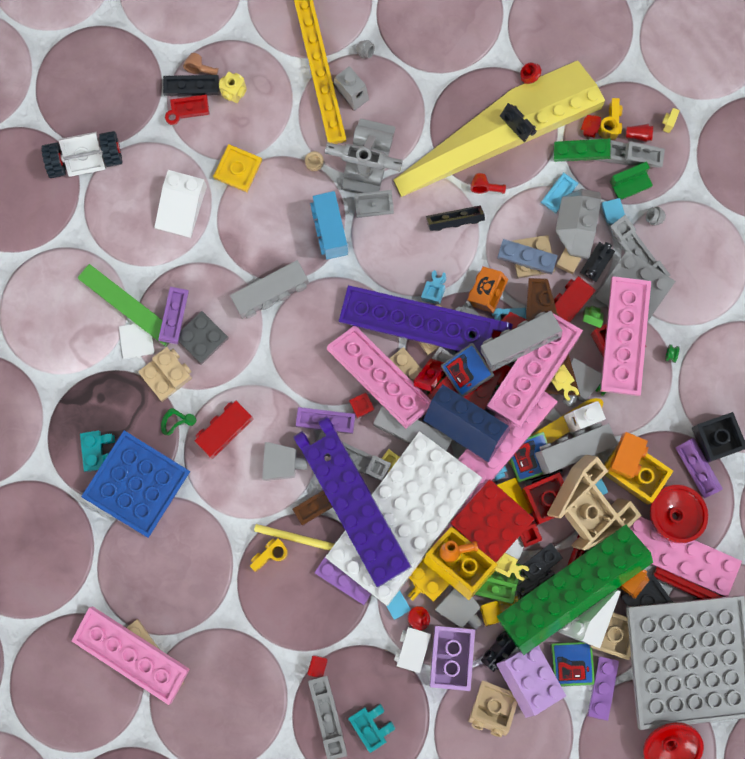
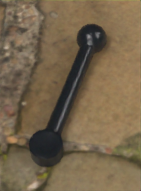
[524,469,563,486]

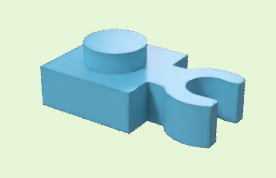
[421,270,447,305]

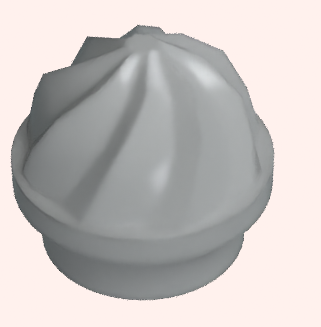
[356,40,375,58]
[646,207,666,226]

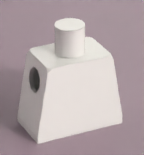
[564,401,606,433]

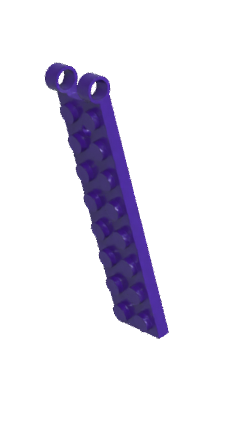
[339,285,513,357]
[293,416,412,587]

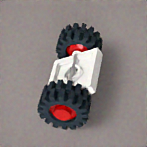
[41,131,123,179]

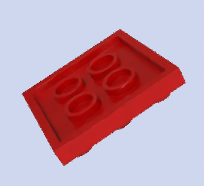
[450,479,535,563]

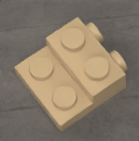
[138,347,192,402]
[590,613,631,660]
[468,680,517,737]

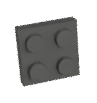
[179,311,229,365]

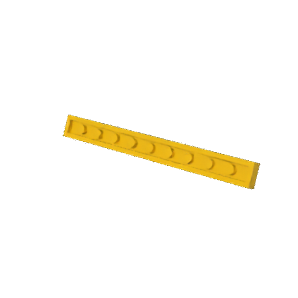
[294,0,347,144]

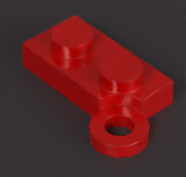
[165,95,210,125]

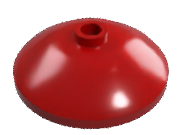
[650,485,708,544]
[643,722,704,759]

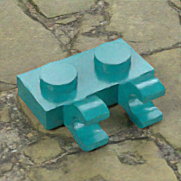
[80,431,115,472]
[348,704,395,753]

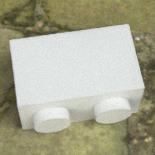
[394,627,431,673]

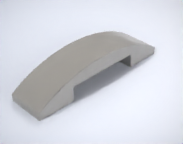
[610,215,670,277]
[317,432,391,481]
[308,676,348,759]

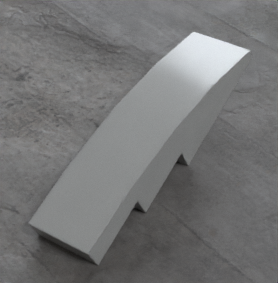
[588,139,665,168]

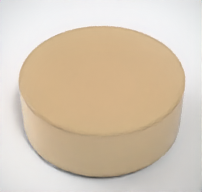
[305,151,324,171]

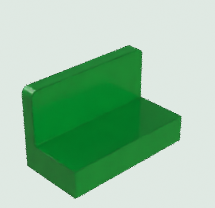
[610,162,653,200]

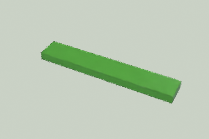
[78,264,169,347]

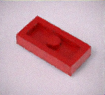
[414,359,445,391]

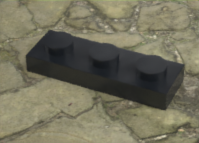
[163,75,219,96]
[426,205,485,231]

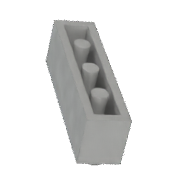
[230,260,309,319]
[481,311,562,371]
[373,405,452,451]
[535,422,618,475]

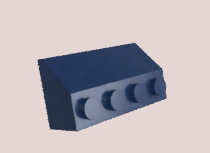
[424,384,510,463]

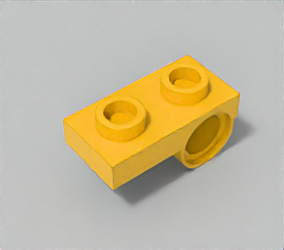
[598,98,623,140]
[250,538,288,572]
[480,596,519,627]

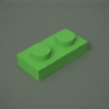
[582,306,604,328]

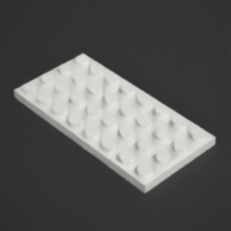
[325,431,483,606]

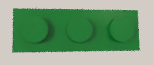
[554,138,611,162]

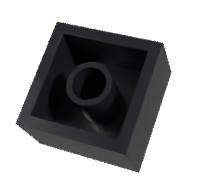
[692,412,745,463]

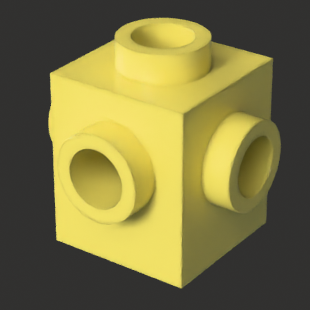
[219,71,247,103]

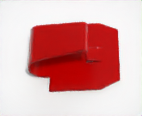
[581,115,601,138]

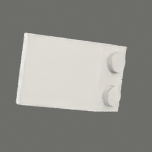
[155,170,207,238]
[558,590,621,648]

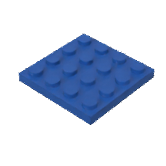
[81,430,190,538]

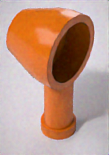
[440,541,478,562]

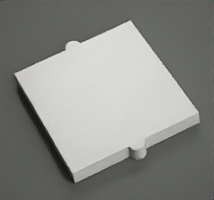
[119,322,155,359]

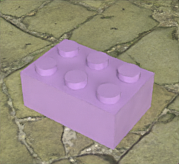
[429,626,475,691]
[496,645,566,718]

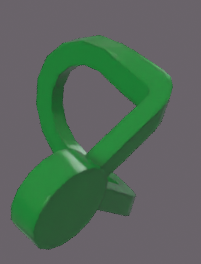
[161,408,197,436]

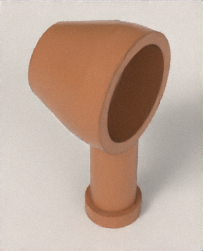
[183,53,219,75]

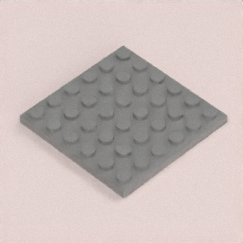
[626,595,745,730]

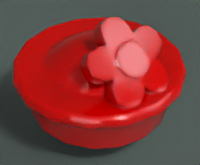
[520,62,542,84]
[408,606,430,631]

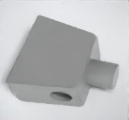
[333,66,369,111]
[562,358,602,407]
[262,442,308,481]
[434,588,483,630]

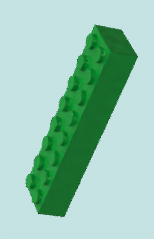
[497,524,653,655]

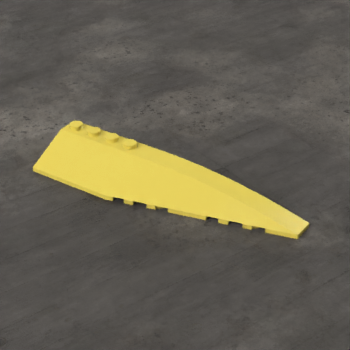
[393,60,605,197]

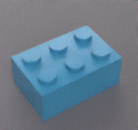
[310,191,348,260]

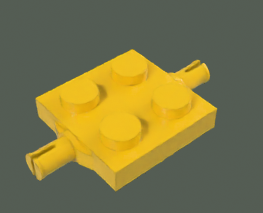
[407,555,450,602]

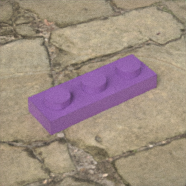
[159,287,189,344]
[296,407,355,434]
[675,438,723,499]
[315,557,371,605]
[587,656,619,721]

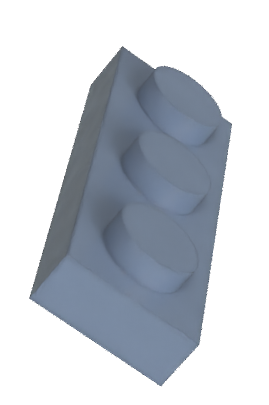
[497,239,558,275]

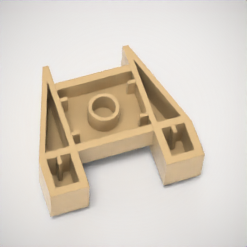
[547,455,641,551]

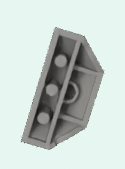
[555,189,601,259]

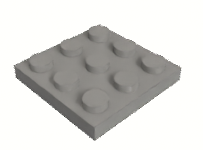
[595,250,676,321]

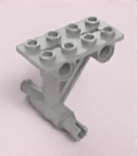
[325,119,403,193]

